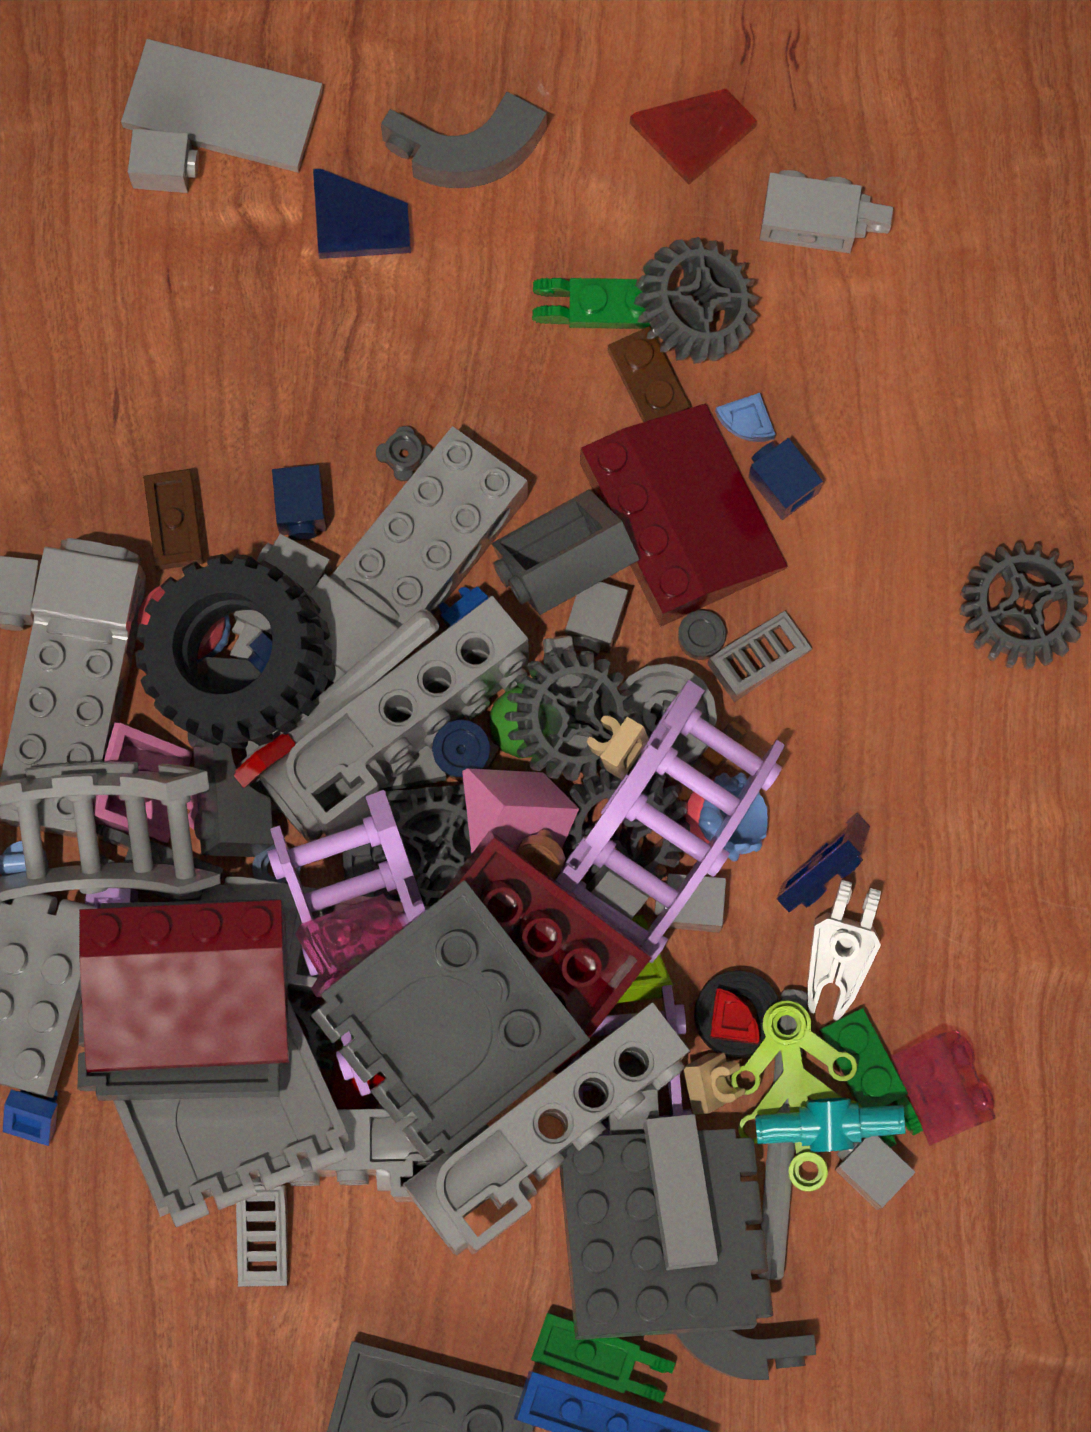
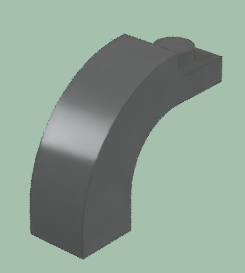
[381,92,547,188]
[674,1330,816,1380]

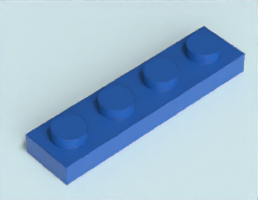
[514,1371,711,1432]

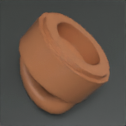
[517,829,565,879]

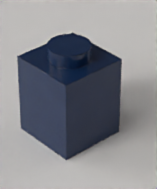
[748,438,823,520]
[272,465,326,540]

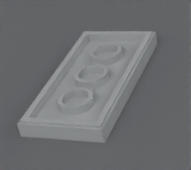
[121,39,323,173]

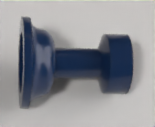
[432,720,490,778]

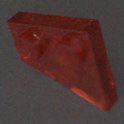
[630,89,757,185]

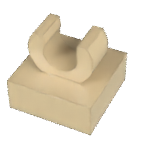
[587,716,649,780]
[684,1052,745,1114]

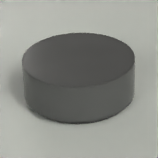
[678,610,726,660]

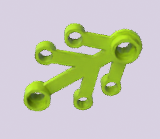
[731,1001,862,1191]

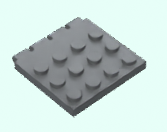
[0,893,97,1098]
[113,1000,349,1227]

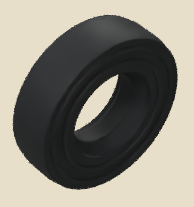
[694,970,781,1058]

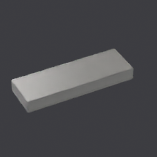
[643,1114,718,1270]

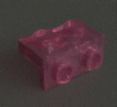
[295,894,403,997]
[891,1029,996,1146]

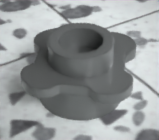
[376,426,432,481]

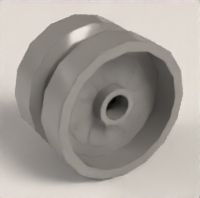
[619,664,717,778]

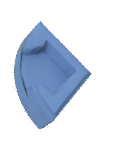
[715,393,775,442]

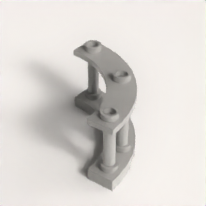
[0,761,221,902]

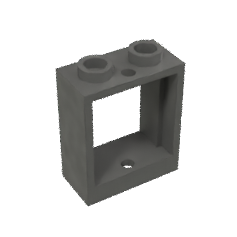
[491,489,639,615]

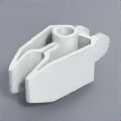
[807,880,881,1021]

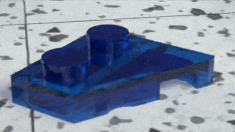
[313,169,411,259]
[776,812,870,913]

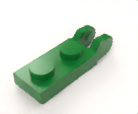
[532,278,652,329]
[819,1008,923,1148]
[531,1313,676,1403]

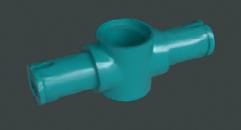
[755,1098,906,1152]

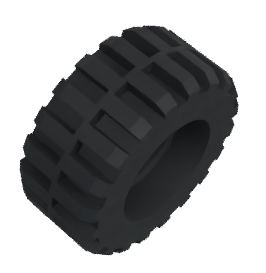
[135,554,332,748]

